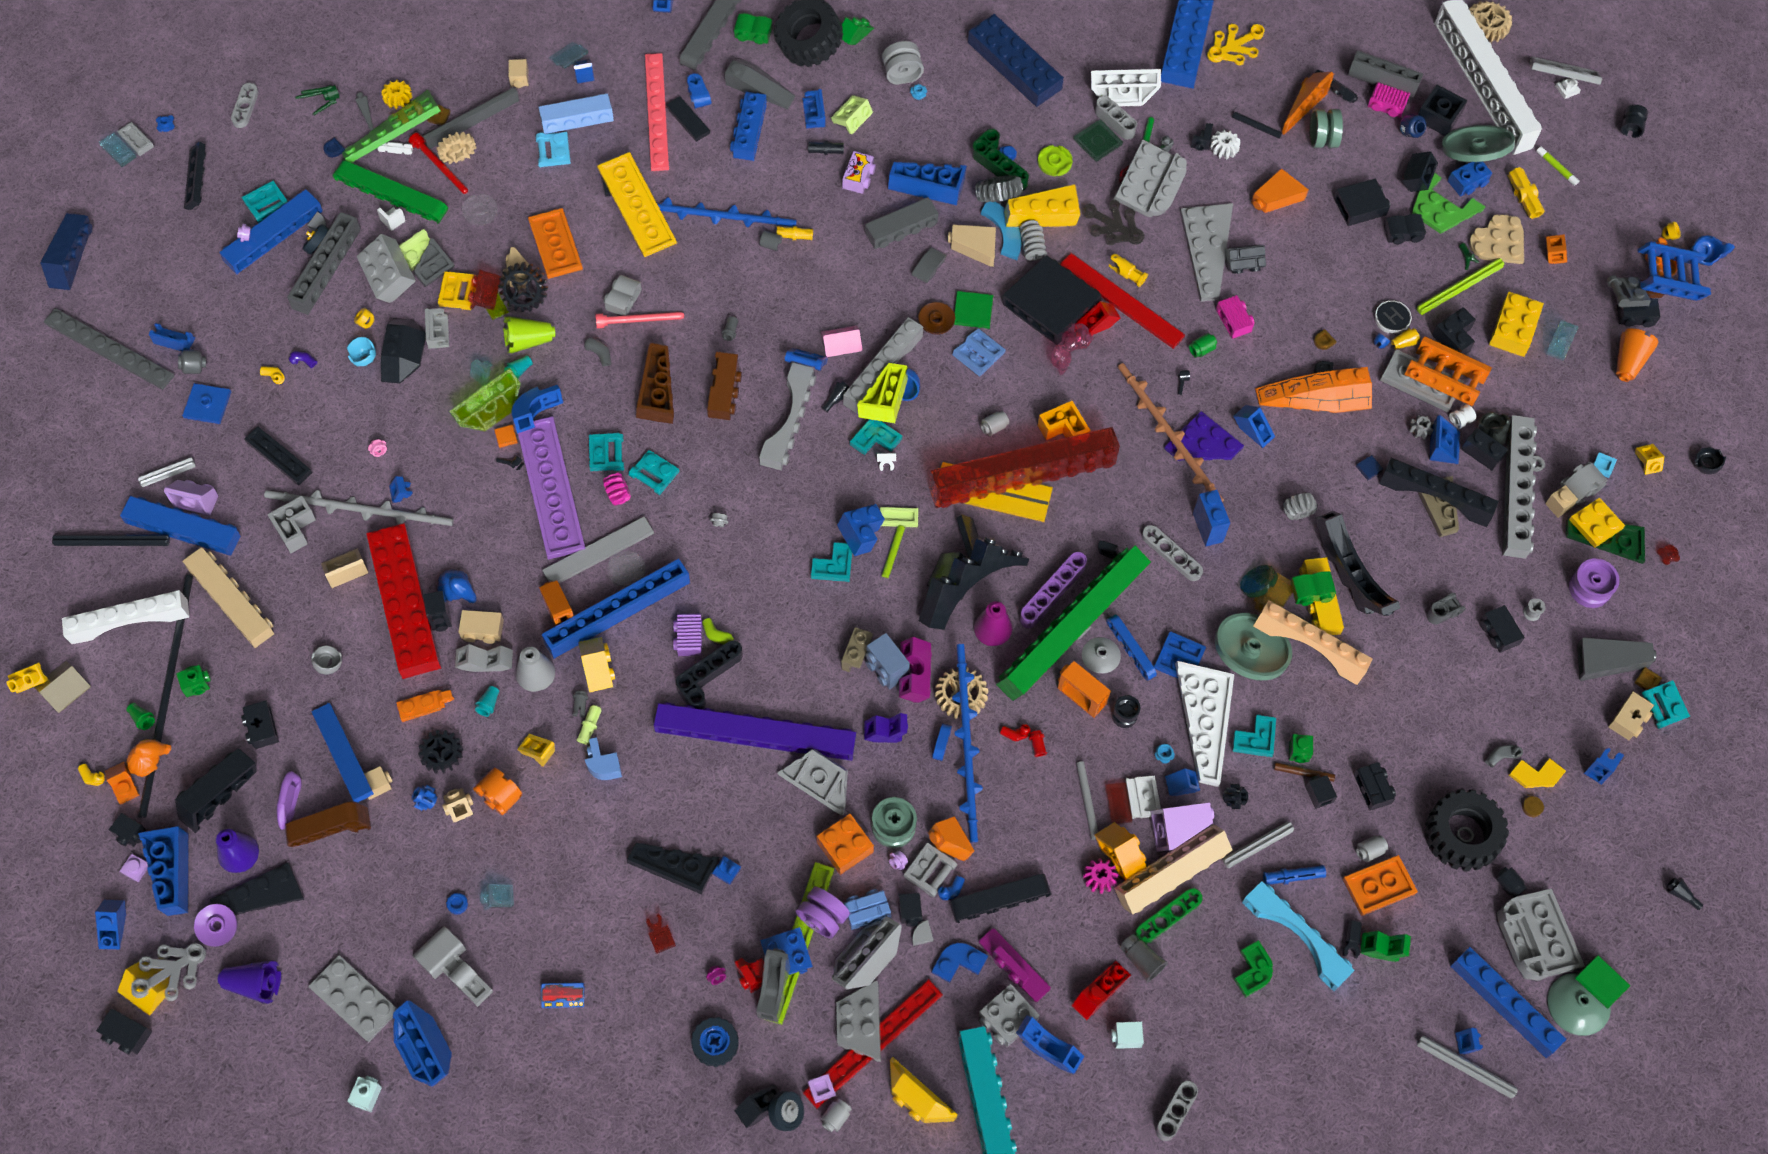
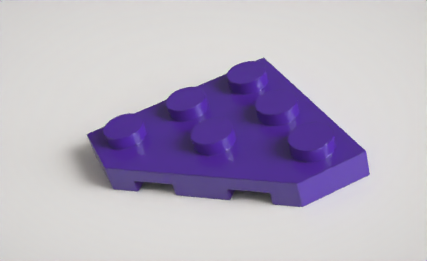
[1164,411,1244,461]

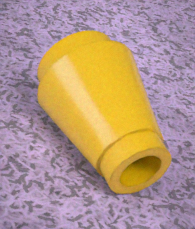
[1391,328,1420,350]

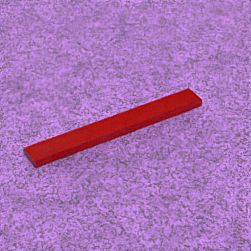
[1060,253,1185,349]
[803,979,943,1109]

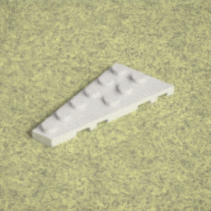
[1175,661,1234,787]

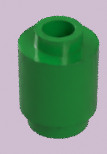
[1189,333,1217,358]

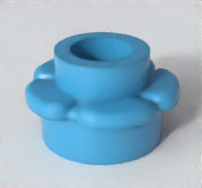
[910,84,927,100]
[1155,744,1175,764]

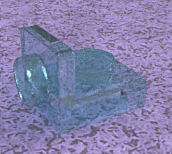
[480,884,514,910]

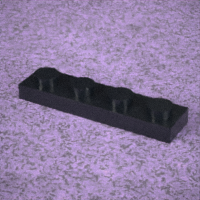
[184,141,206,210]
[244,426,312,486]

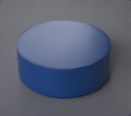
[446,893,468,915]

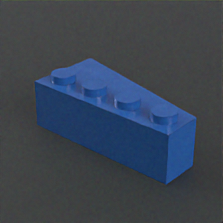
[888,162,967,205]
[138,826,188,916]

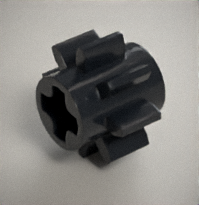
[1223,784,1248,809]

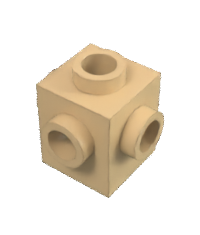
[442,788,473,822]

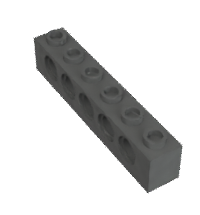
[287,212,361,315]

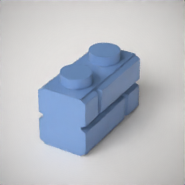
[844,889,891,930]

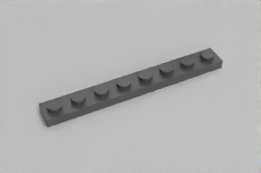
[43,308,174,390]

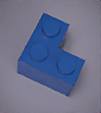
[837,504,885,556]

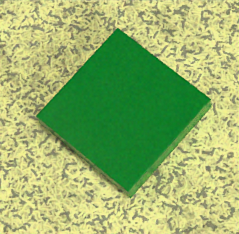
[954,291,993,329]

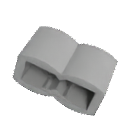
[604,275,642,316]

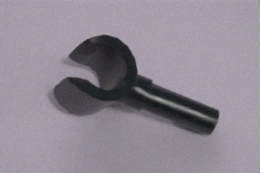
[1177,370,1190,395]
[496,456,524,470]

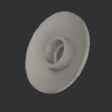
[1082,637,1121,673]

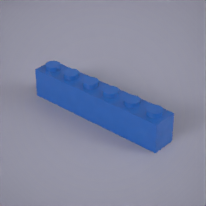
[219,189,323,274]
[120,496,241,556]
[1450,947,1566,1058]

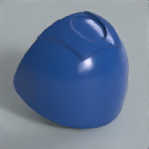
[902,367,920,401]

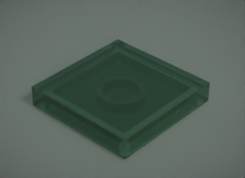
[1074,119,1123,162]

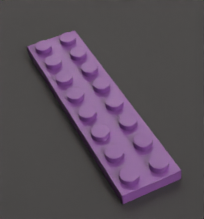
[518,417,585,560]

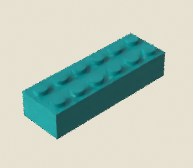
[958,1026,1017,1154]

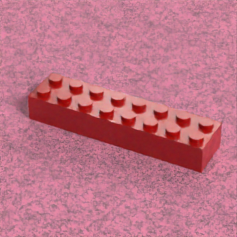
[366,523,441,679]

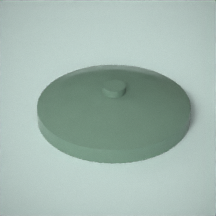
[1442,125,1515,162]
[1215,613,1292,680]

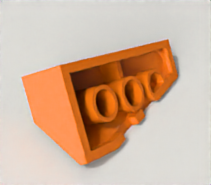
[1282,72,1334,135]

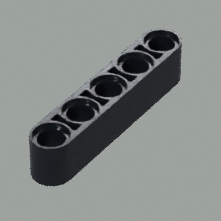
[949,874,1052,923]

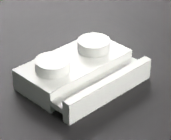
[1125,776,1161,819]

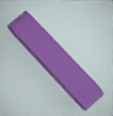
[1020,552,1087,628]

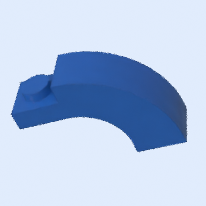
[512,385,563,434]
[1016,1015,1084,1074]

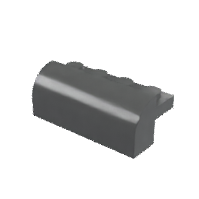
[1348,51,1423,99]

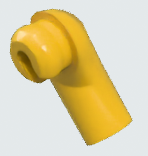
[260,366,285,384]

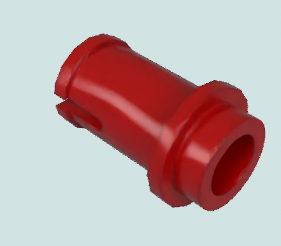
[1029,730,1047,757]

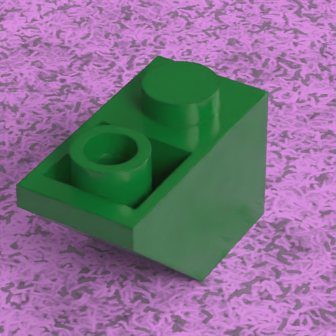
[842,16,874,45]

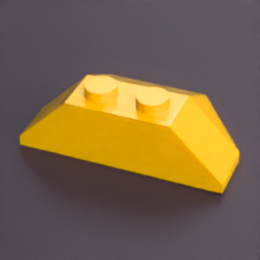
[890,1057,958,1123]

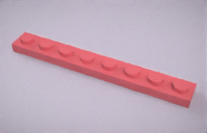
[645,53,669,171]

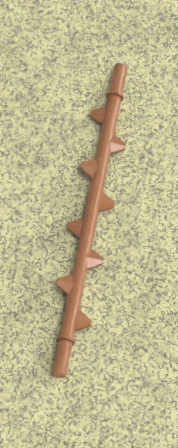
[1118,363,1224,502]

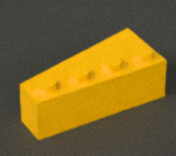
[1004,185,1080,227]

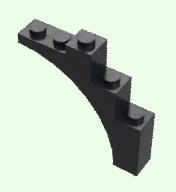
[1316,511,1400,616]
[918,537,1029,630]

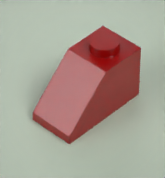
[1075,301,1121,339]

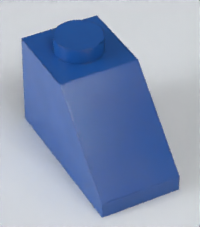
[1234,405,1275,448]

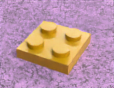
[1569,497,1625,548]

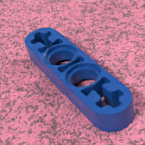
[1106,614,1157,681]

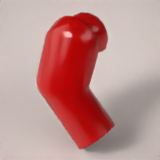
[1000,724,1031,742]

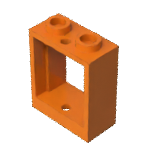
[1058,661,1111,718]

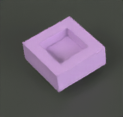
[120,854,148,882]
[808,1074,836,1103]

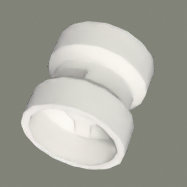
[1449,404,1476,429]

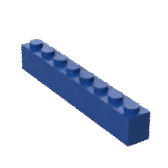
[541,559,690,659]

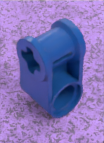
[687,73,712,109]

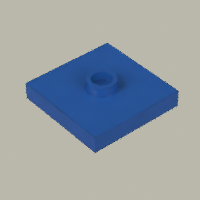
[182,384,231,424]

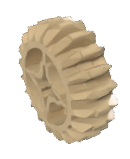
[1469,0,1512,43]
[935,667,988,719]

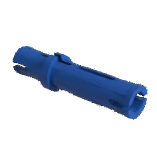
[1263,865,1326,885]

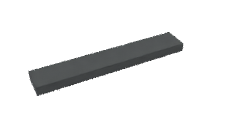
[423,88,519,149]

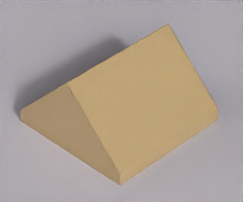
[321,548,368,588]

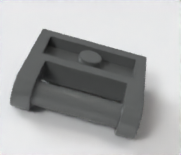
[1606,275,1651,307]

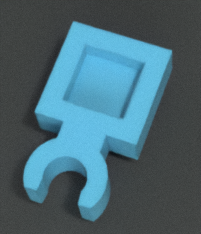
[1594,452,1617,478]

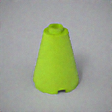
[503,316,555,353]

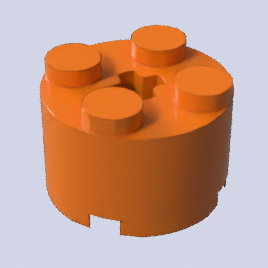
[473,767,522,816]

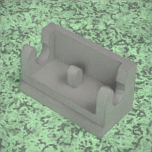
[425,308,449,349]

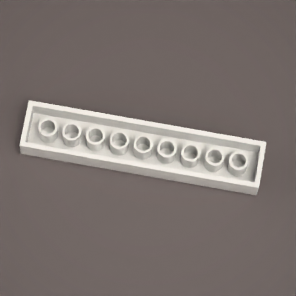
[1435,0,1542,155]

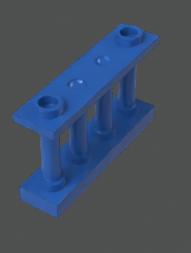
[1637,241,1711,300]

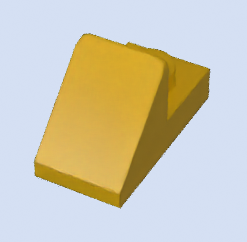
[517,734,555,767]

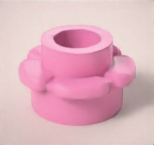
[368,439,387,457]

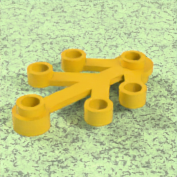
[1207,24,1265,65]

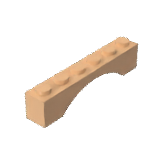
[1253,600,1373,685]

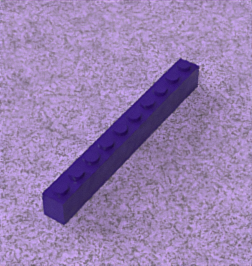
[654,703,856,761]

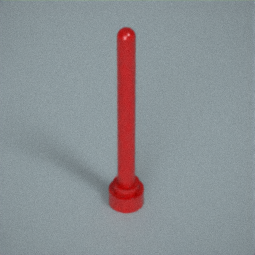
[408,133,468,194]

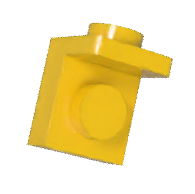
[1635,444,1665,475]

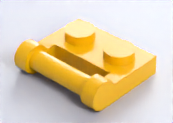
[438,272,478,310]

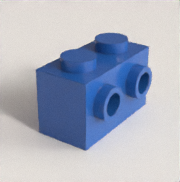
[1447,161,1492,197]

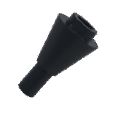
[822,381,850,413]
[1667,877,1703,910]

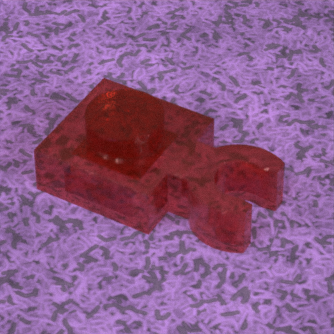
[646,914,676,954]

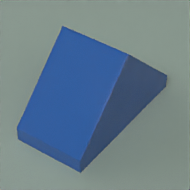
[573,59,594,84]

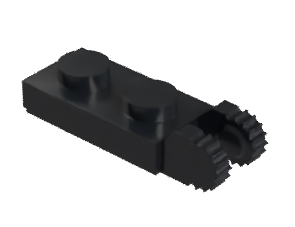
[1315,70,1358,103]

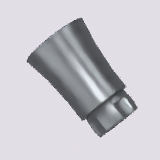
[1120,934,1168,983]

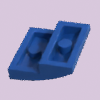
[1154,631,1206,679]

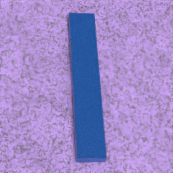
[311,703,374,803]

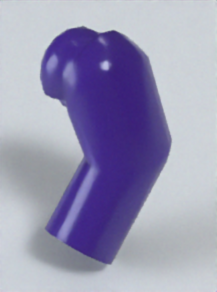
[289,351,318,369]

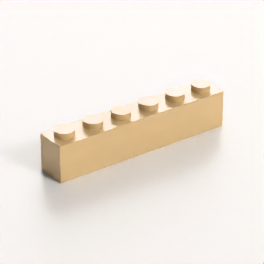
[183,547,274,648]
[1114,824,1232,915]

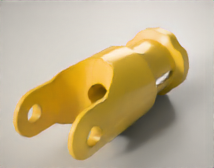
[1109,254,1148,287]

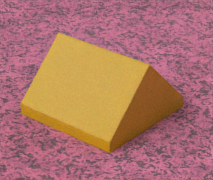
[117,962,170,1016]

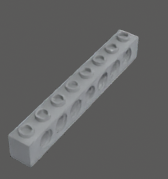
[1503,415,1537,559]

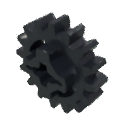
[418,730,463,774]

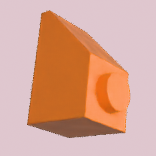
[928,816,975,861]

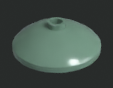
[1547,973,1611,1036]

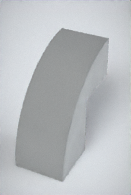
[455,644,513,672]

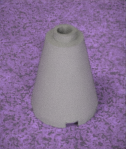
[516,647,555,692]

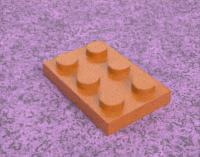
[1343,855,1418,916]

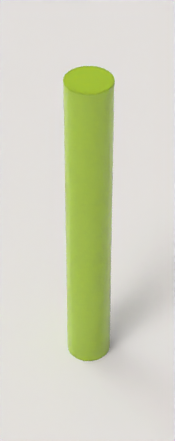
[881,525,905,578]

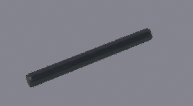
[52,534,170,546]

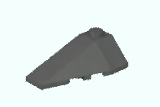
[725,59,795,109]

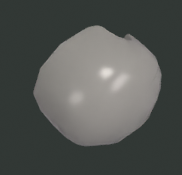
[311,645,342,675]

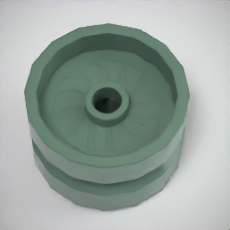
[1310,109,1343,148]
[871,797,917,848]

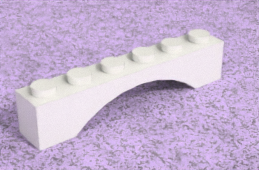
[62,590,189,644]

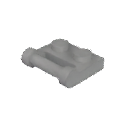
[904,843,957,898]

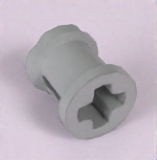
[1523,599,1545,621]

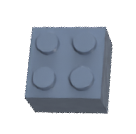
[865,633,910,690]

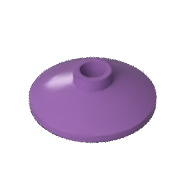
[194,904,237,947]

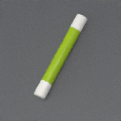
[1536,146,1579,186]

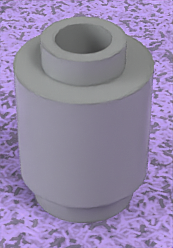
[980,411,1009,436]
[1356,835,1388,862]
[821,1099,852,1133]

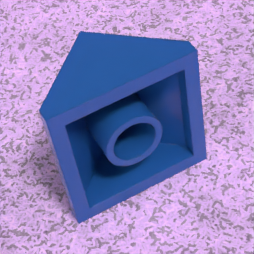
[1429,415,1460,464]

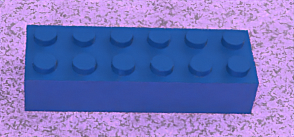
[1161,0,1214,89]

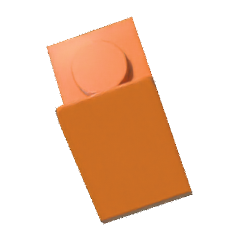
[105,762,140,805]

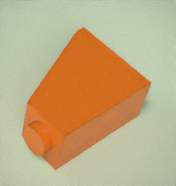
[1251,169,1309,213]
[539,580,573,626]

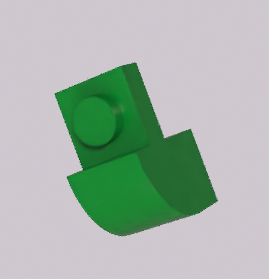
[1360,931,1411,962]

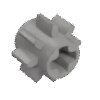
[1410,415,1434,439]

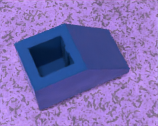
[95,900,126,950]

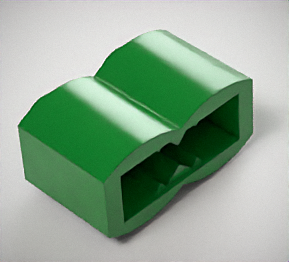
[734,14,773,44]
[1290,571,1336,606]

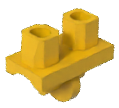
[7,663,48,693]

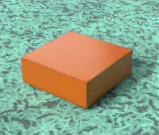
[494,425,518,448]

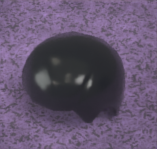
[1694,447,1726,475]

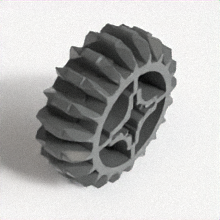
[975,175,1023,202]

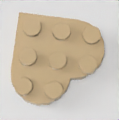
[1469,215,1524,264]

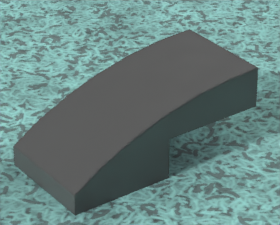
[912,247,947,283]

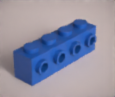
[730,92,767,161]

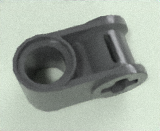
[1427,593,1466,624]

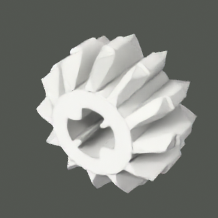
[1210,129,1240,160]

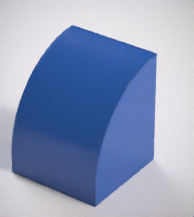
[653,0,673,13]
[1165,769,1200,796]

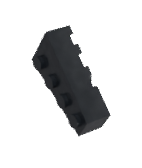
[175,748,257,833]

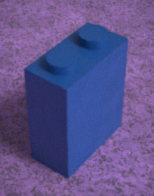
[1193,490,1230,547]

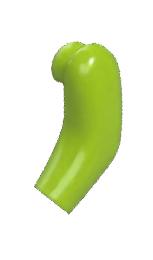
[702,618,734,645]

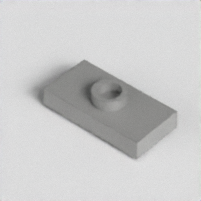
[117,122,154,157]

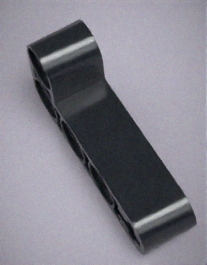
[676,640,743,710]

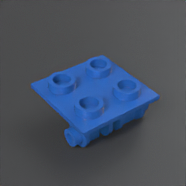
[760,927,813,975]

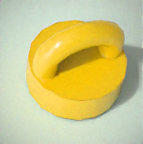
[1662,221,1681,240]
[354,308,374,329]

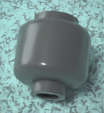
[178,350,206,374]

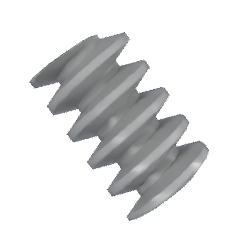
[1020,220,1047,261]

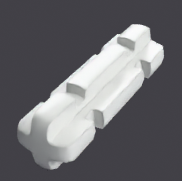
[378,142,413,155]

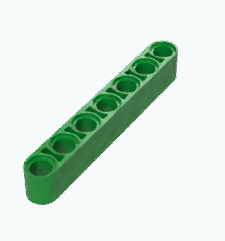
[332,160,448,224]

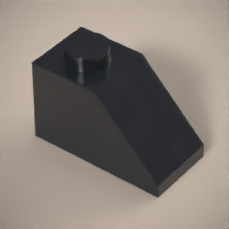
[734,1084,780,1128]

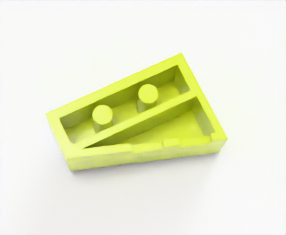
[857,363,908,423]

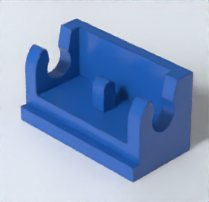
[803,89,825,129]
[149,323,195,351]
[1584,748,1624,785]

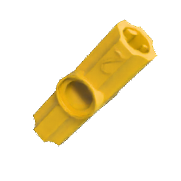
[1508,167,1545,219]

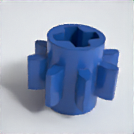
[411,785,437,811]

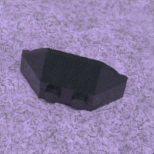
[381,318,426,384]

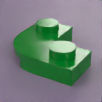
[1234,940,1273,998]

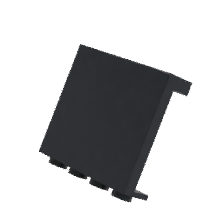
[1003,255,1101,345]

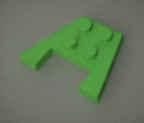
[1411,173,1486,234]

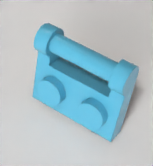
[536,132,571,167]

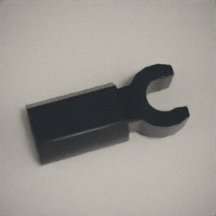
[1343,920,1362,959]

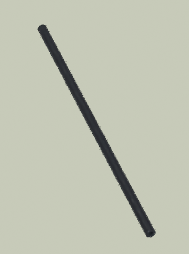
[138,575,193,818]

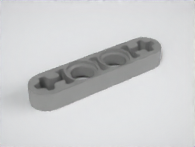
[1142,525,1203,581]

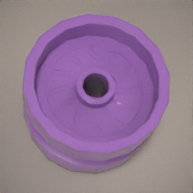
[1569,558,1619,608]
[796,887,850,939]

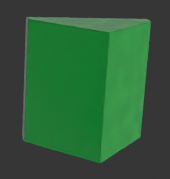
[1575,955,1631,1009]

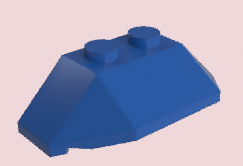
[393,1000,452,1086]

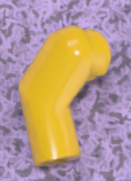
[77,764,105,786]

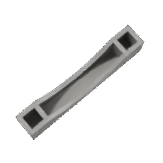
[843,317,923,414]
[759,362,816,471]

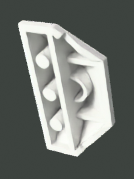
[1091,69,1161,106]

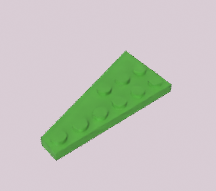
[342,90,441,163]

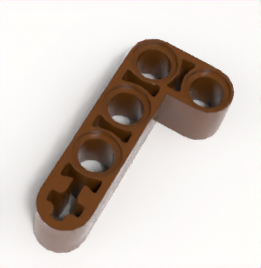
[285,802,371,847]

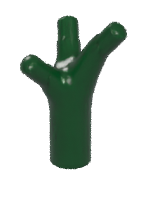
[1459,243,1479,270]

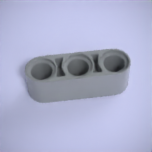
[1095,96,1137,140]
[1156,1081,1198,1141]

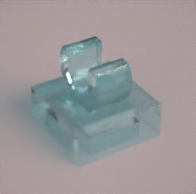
[470,359,492,385]

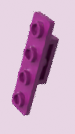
[979,929,1051,1002]

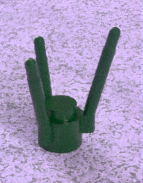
[295,85,340,115]

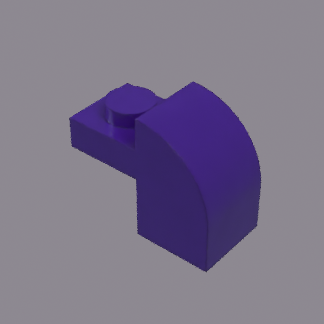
[864,713,908,743]

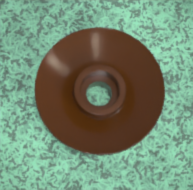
[919,302,955,335]

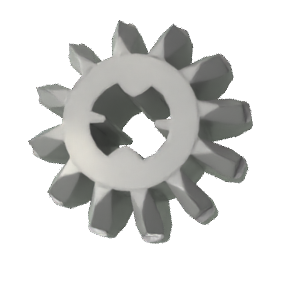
[1283,493,1317,520]

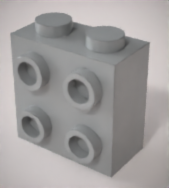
[979,984,1040,1047]

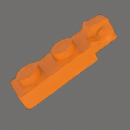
[396,690,454,722]

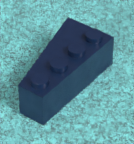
[40,213,92,290]

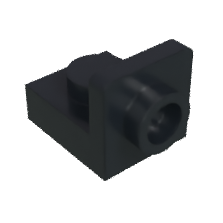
[1191,123,1213,151]

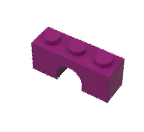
[899,637,932,703]

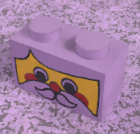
[843,151,876,194]

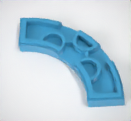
[981,202,1021,260]

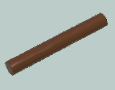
[1274,762,1335,782]

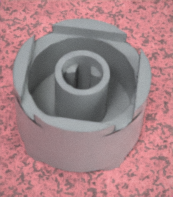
[1560,462,1608,505]

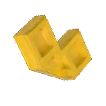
[1509,758,1566,788]

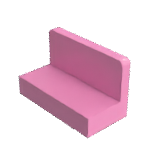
[821,325,862,357]

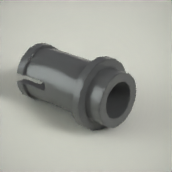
[722,316,739,341]
[572,691,589,717]

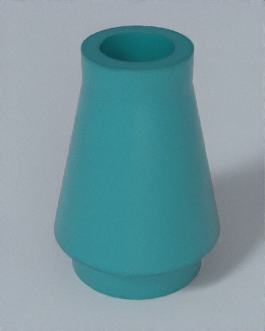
[504,356,533,380]
[475,686,499,717]

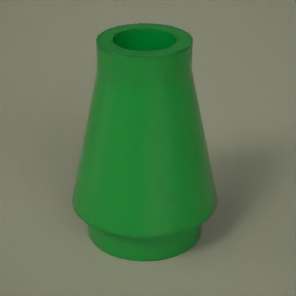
[126,703,155,730]

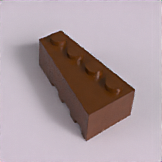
[636,343,674,424]

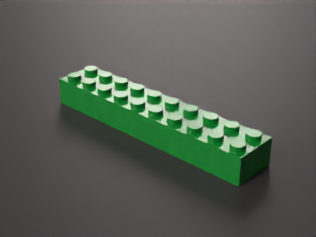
[996,545,1151,701]

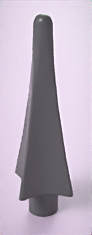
[355,92,374,132]

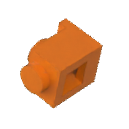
[1546,234,1567,264]

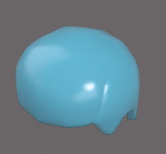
[347,337,376,367]

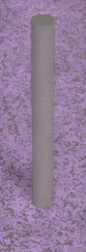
[1076,761,1098,840]

